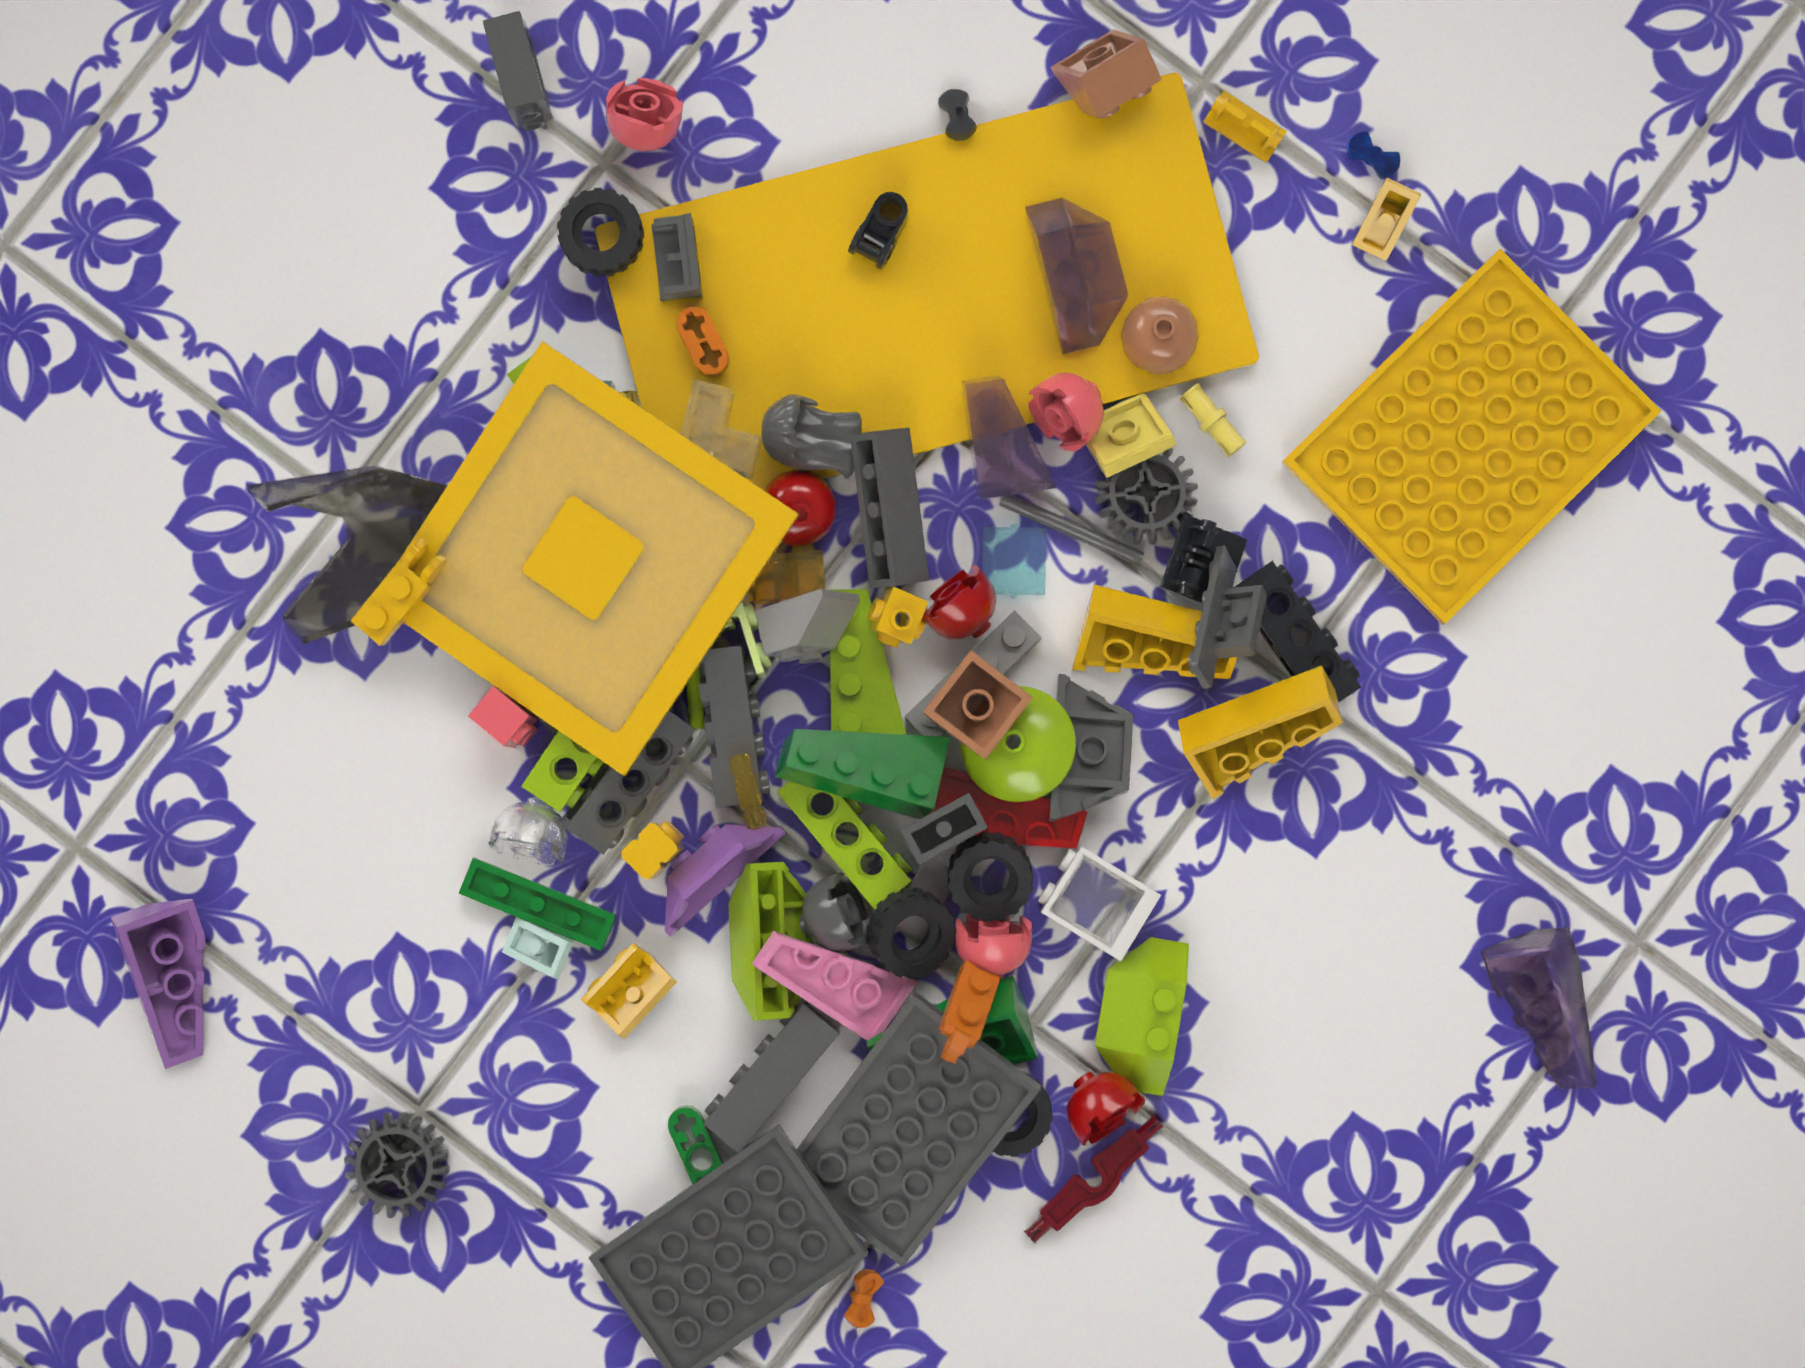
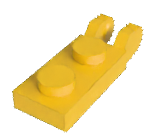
[350,539,447,646]

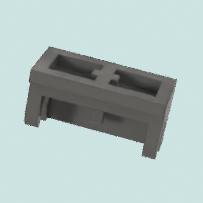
[651,213,703,301]

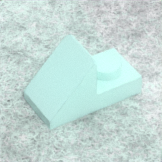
[502,917,573,979]

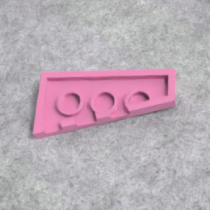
[752,931,918,1040]

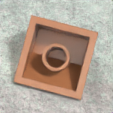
[1051,29,1162,119]
[923,650,1033,760]

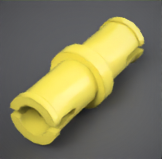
[1180,383,1247,458]

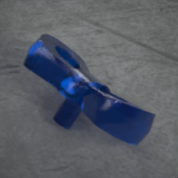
[1347,131,1400,180]

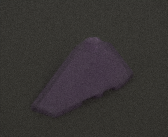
[1481,927,1597,1089]

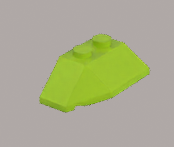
[728,862,812,1021]
[1094,937,1189,1096]

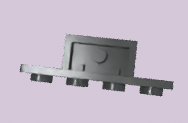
[1189,546,1267,688]

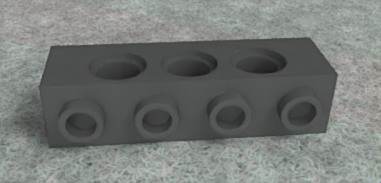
[560,710,695,855]

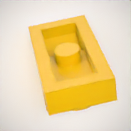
[1352,178,1421,261]

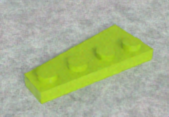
[830,589,906,735]

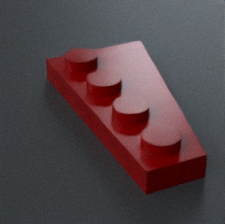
[925,766,1088,849]

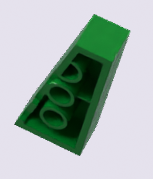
[775,729,950,820]

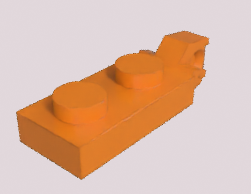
[938,960,1001,1064]

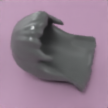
[761,394,862,479]

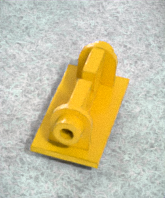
[1203,90,1287,163]

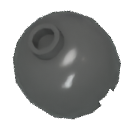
[799,872,868,953]

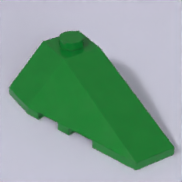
[867,976,1038,1064]

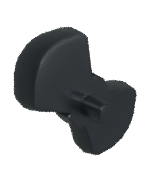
[938,89,977,141]

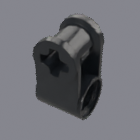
[848,192,908,270]

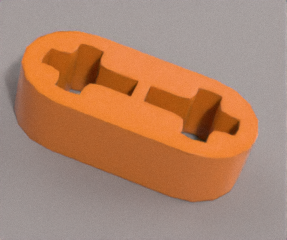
[677,306,729,377]

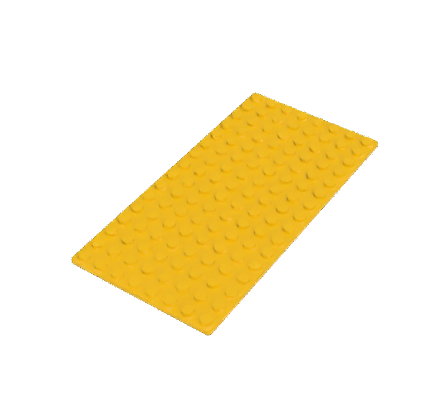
[595,73,1259,490]

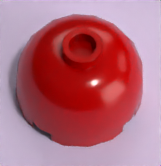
[764,469,837,546]
[922,565,997,640]
[1066,1072,1145,1146]

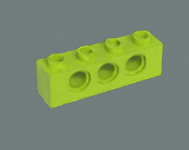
[521,731,604,812]
[777,781,912,909]

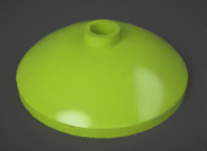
[960,686,1076,802]

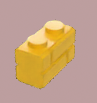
[621,821,684,880]

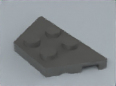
[1049,674,1133,822]

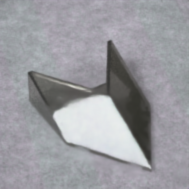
[247,465,448,644]

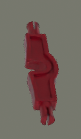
[1024,1115,1164,1244]

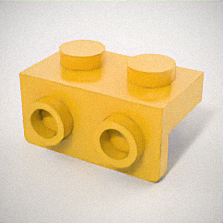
[581,943,677,1039]

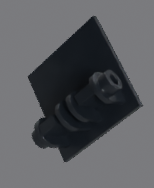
[1160,514,1248,603]

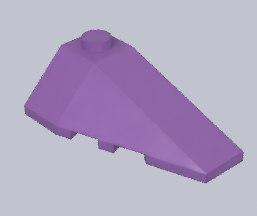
[110,899,205,1069]

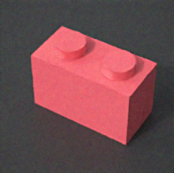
[468,686,539,748]

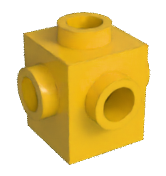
[868,587,928,648]

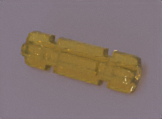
[729,753,767,829]

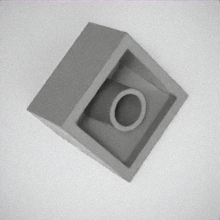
[755,589,860,664]

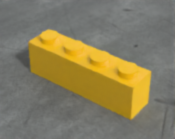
[1072,585,1238,679]
[1178,666,1343,799]

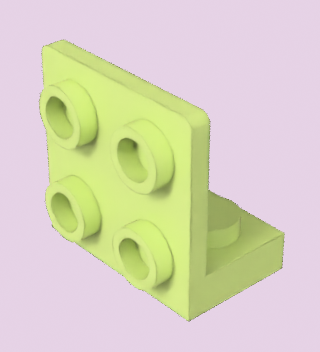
[720,600,772,678]

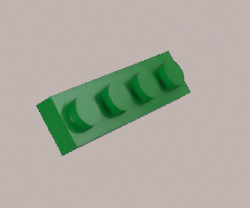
[458,857,617,951]

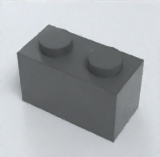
[900,793,988,865]

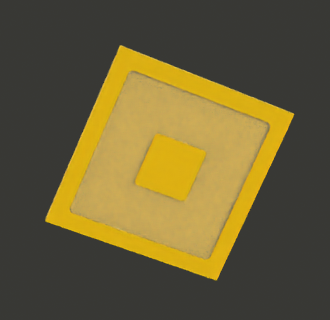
[397,341,799,776]

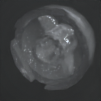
[489,797,568,866]

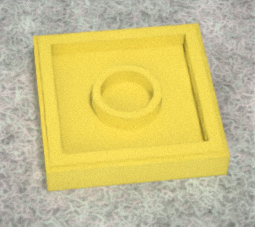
[1086,393,1176,478]

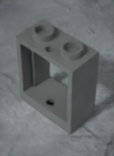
[483,11,553,131]

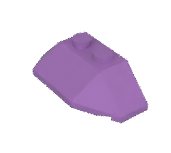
[665,824,787,937]

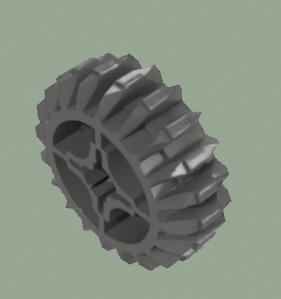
[1094,448,1198,545]
[344,1112,450,1218]

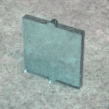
[982,524,1046,598]

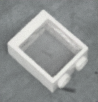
[1038,846,1161,961]

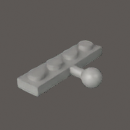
[905,610,1042,736]

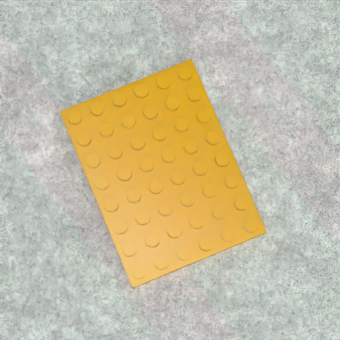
[1282,249,1662,625]

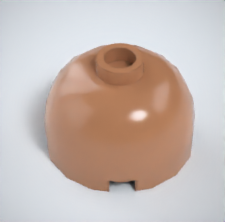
[1121,296,1199,375]

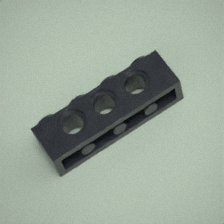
[1233,560,1361,703]

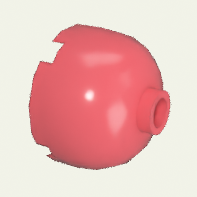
[605,78,683,152]
[1028,372,1104,452]
[955,914,1032,978]

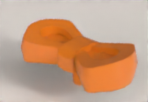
[844,1269,884,1328]

